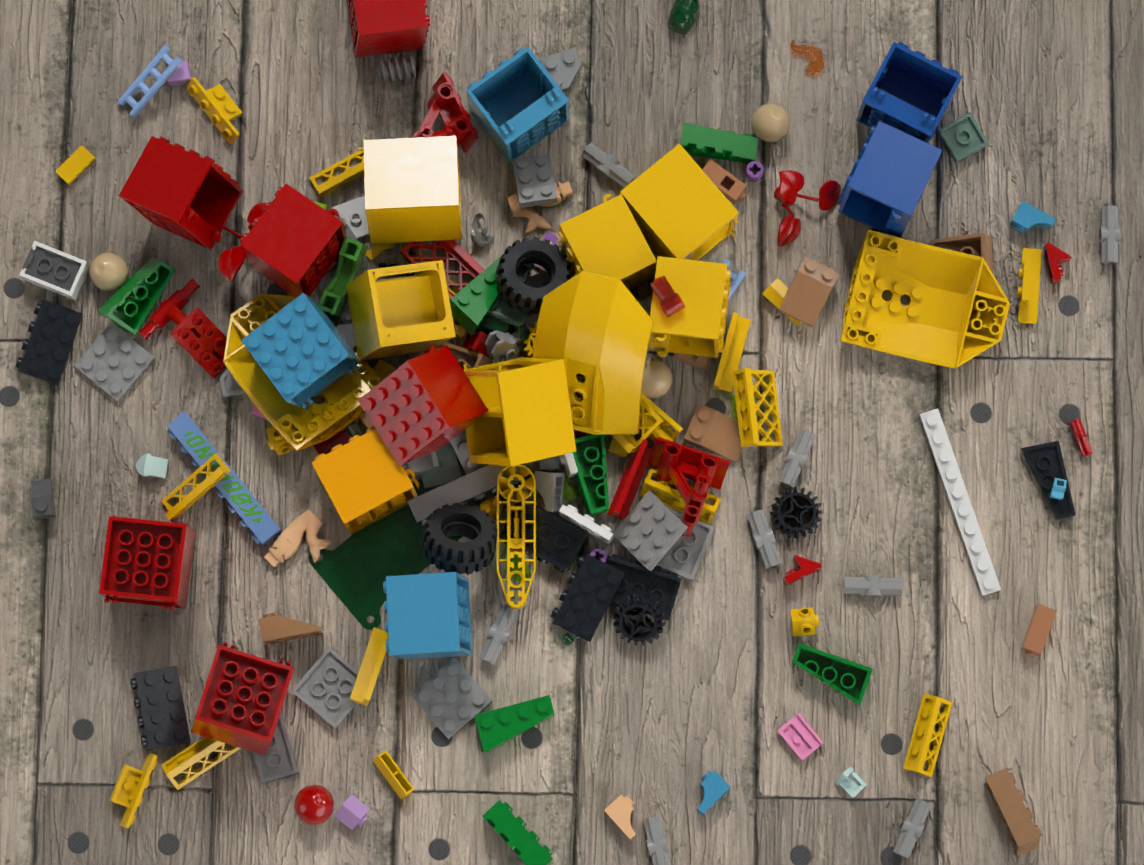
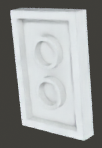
[559,504,613,545]

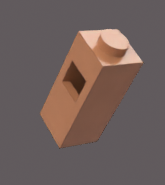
[702,159,747,205]
[1021,604,1057,657]

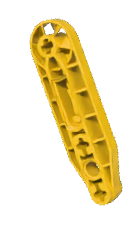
[497,465,536,610]

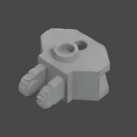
[485,330,527,363]

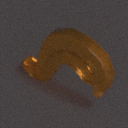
[790,40,825,75]

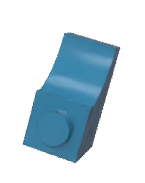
[1010,201,1056,233]
[697,771,731,815]

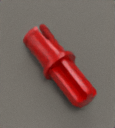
[1069,418,1093,457]

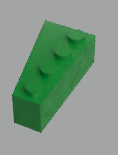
[681,123,758,164]
[450,256,501,336]
[97,257,176,335]
[572,434,609,517]
[792,643,873,705]
[474,695,555,754]
[482,800,553,865]

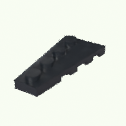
[1020,441,1076,520]

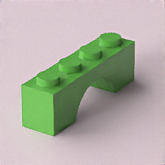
[319,237,369,316]

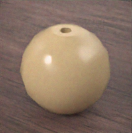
[751,103,790,142]
[90,252,129,291]
[642,359,672,399]

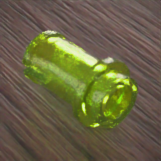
[563,477,579,502]

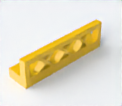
[309,150,364,198]
[713,312,751,393]
[639,392,683,442]
[162,453,231,520]
[639,469,721,525]
[349,627,389,706]
[903,694,953,777]
[161,737,241,790]

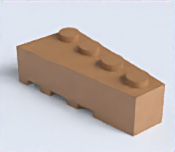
[985,768,1042,857]

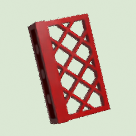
[400,240,485,300]
[607,440,653,520]

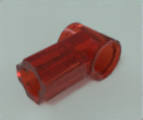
[650,276,685,317]

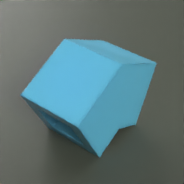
[1050,478,1067,500]

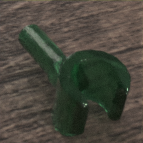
[516,325,531,341]
[560,633,581,646]

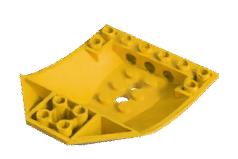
[840,230,1010,369]
[533,270,654,434]
[223,294,383,452]

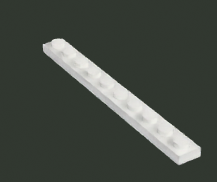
[919,408,1001,596]

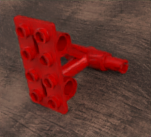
[412,72,478,153]
[139,278,227,378]
[648,437,730,537]

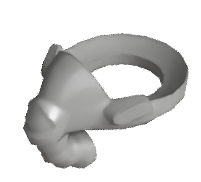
[470,213,493,247]

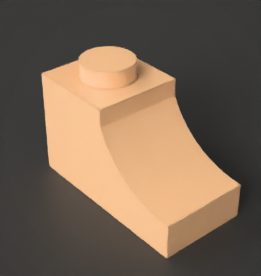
[604,794,636,840]

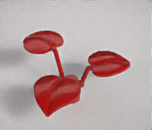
[774,170,841,247]
[218,203,267,281]

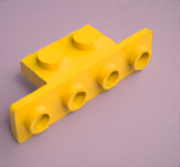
[186,77,242,145]
[1016,248,1042,324]
[109,752,157,829]

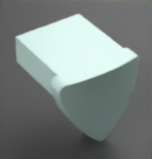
[135,453,168,479]
[835,767,867,799]

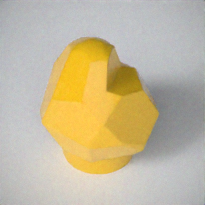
[479,496,503,520]

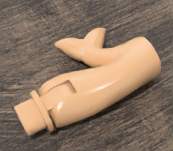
[507,181,573,233]
[264,509,331,567]

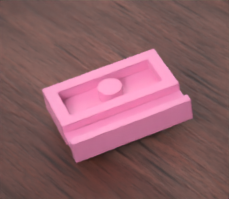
[777,713,824,761]

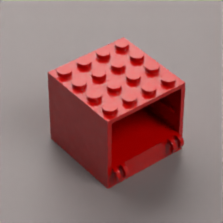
[346,0,430,58]
[119,136,244,250]
[240,183,347,298]
[358,344,489,466]
[99,516,196,610]
[191,642,294,755]

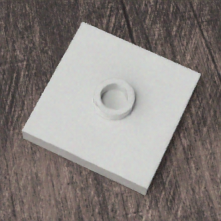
[332,196,369,239]
[558,453,578,479]

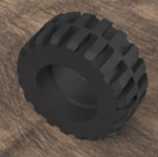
[496,237,571,314]
[422,503,498,575]

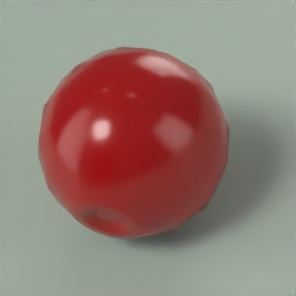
[294,784,334,825]

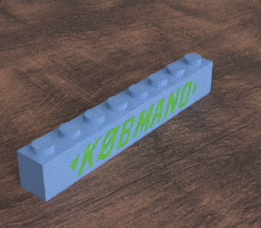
[167,411,282,546]

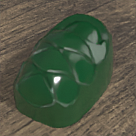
[668,0,700,34]

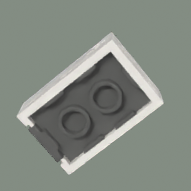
[19,241,90,300]

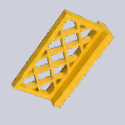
[732,368,783,447]
[579,395,664,453]

